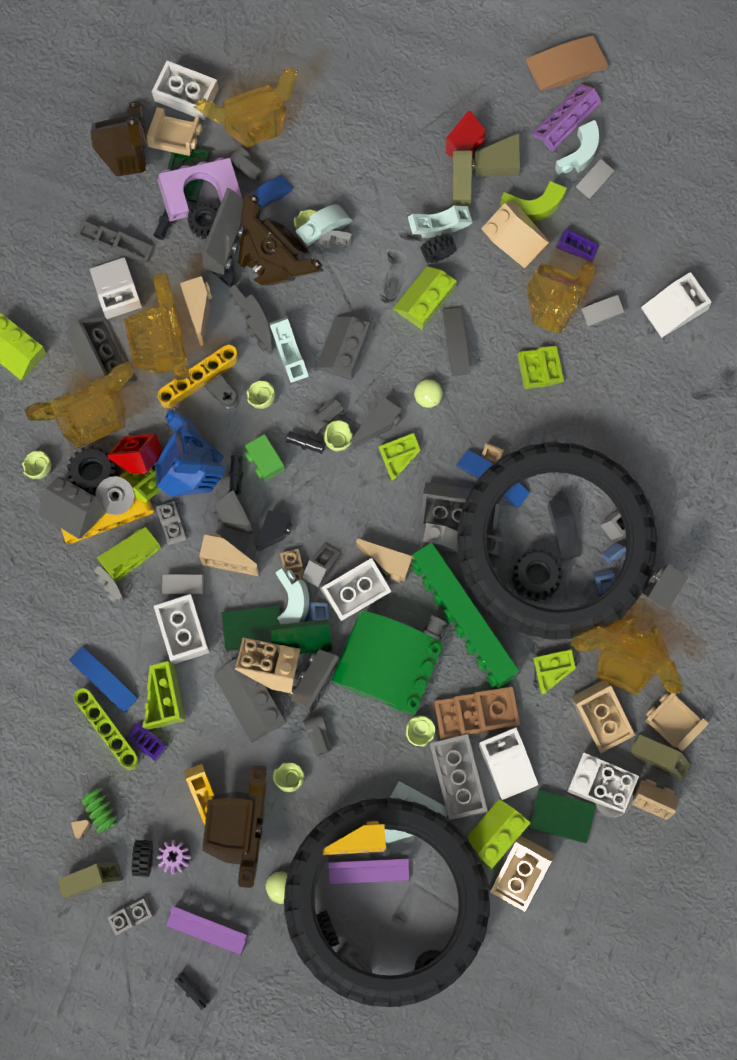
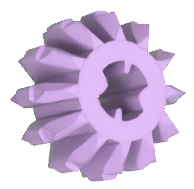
[156,840,191,875]

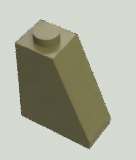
[472,134,520,176]
[452,151,472,207]
[631,735,691,782]
[58,861,123,899]

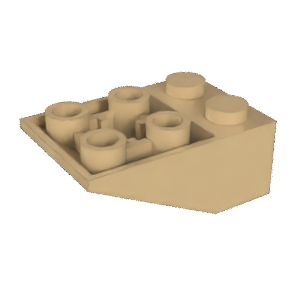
[235,638,300,693]

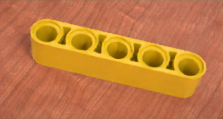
[158,345,238,408]
[61,497,154,544]

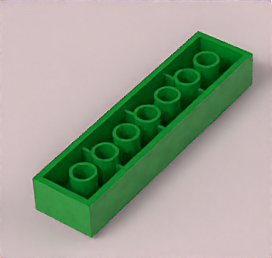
[411,542,519,689]

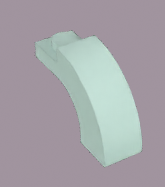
[555,120,599,175]
[295,204,353,247]
[408,205,472,238]
[269,317,309,383]
[275,568,309,624]

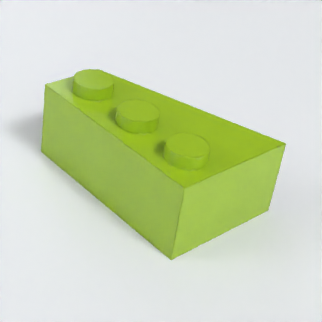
[97,527,161,583]
[143,661,186,730]

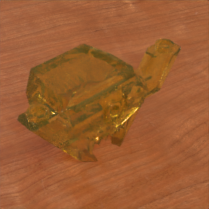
[193,67,298,147]
[527,263,597,334]
[124,273,190,381]
[24,362,134,449]
[571,617,684,695]

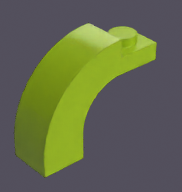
[500,181,567,222]

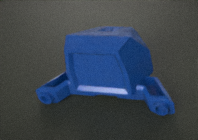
[155,407,226,497]

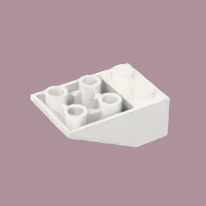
[90,257,142,319]
[641,272,712,338]
[479,728,538,800]
[567,753,639,813]

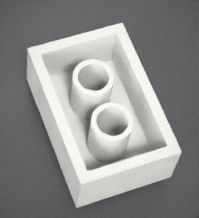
[152,61,219,120]
[154,594,210,664]

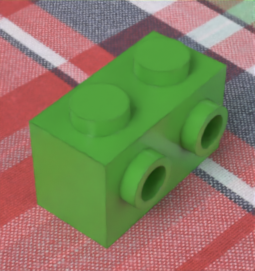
[244,434,285,482]

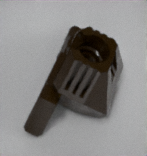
[91,101,147,176]
[238,193,324,286]
[202,765,267,888]

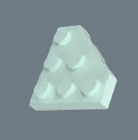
[385,781,448,843]

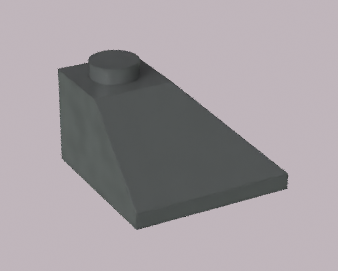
[213,490,253,534]

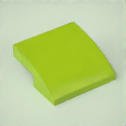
[517,346,564,389]
[119,468,161,502]

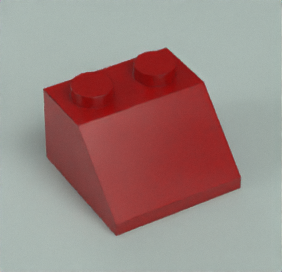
[446,110,486,158]
[107,433,163,474]

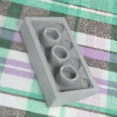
[430,734,488,821]

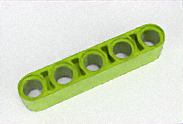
[74,688,139,770]

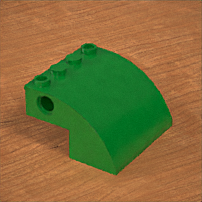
[331,610,444,715]

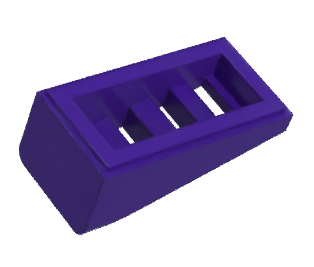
[556,228,599,262]
[125,723,168,762]

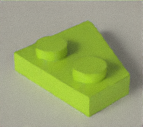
[378,433,421,481]
[533,649,576,695]

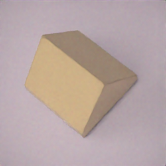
[481,443,504,464]
[71,820,91,840]

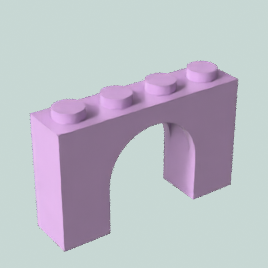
[158,158,242,221]

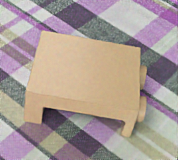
[147,107,202,156]
[645,691,709,752]

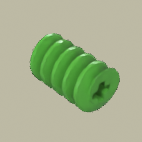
[81,788,118,833]

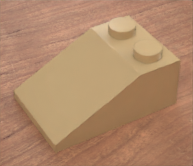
[481,201,550,268]
[180,276,212,346]
[199,533,259,576]
[570,679,635,753]
[632,779,679,820]
[490,835,555,912]

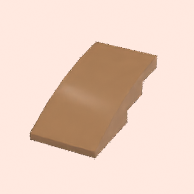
[525,35,609,91]
[433,687,520,741]

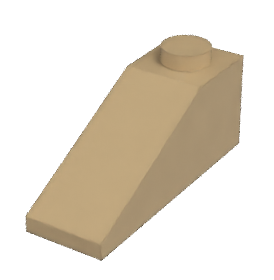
[356,539,412,583]

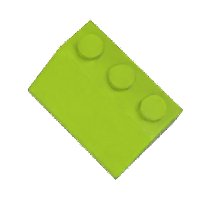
[393,266,457,331]
[0,313,46,381]
[467,799,530,870]

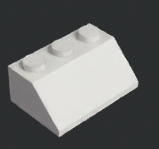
[320,558,391,621]

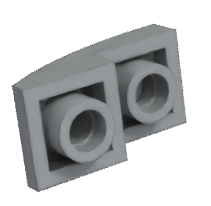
[576,159,614,199]
[314,230,352,248]
[581,295,625,327]
[156,501,187,546]
[94,565,124,604]
[162,574,204,594]
[107,898,155,936]

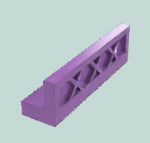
[532,84,602,151]
[328,859,409,884]
[166,906,248,955]

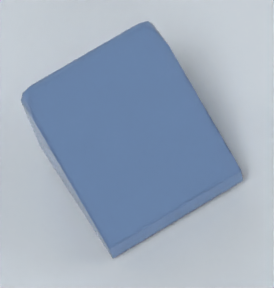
[602,543,626,565]
[593,570,615,595]
[305,602,329,622]

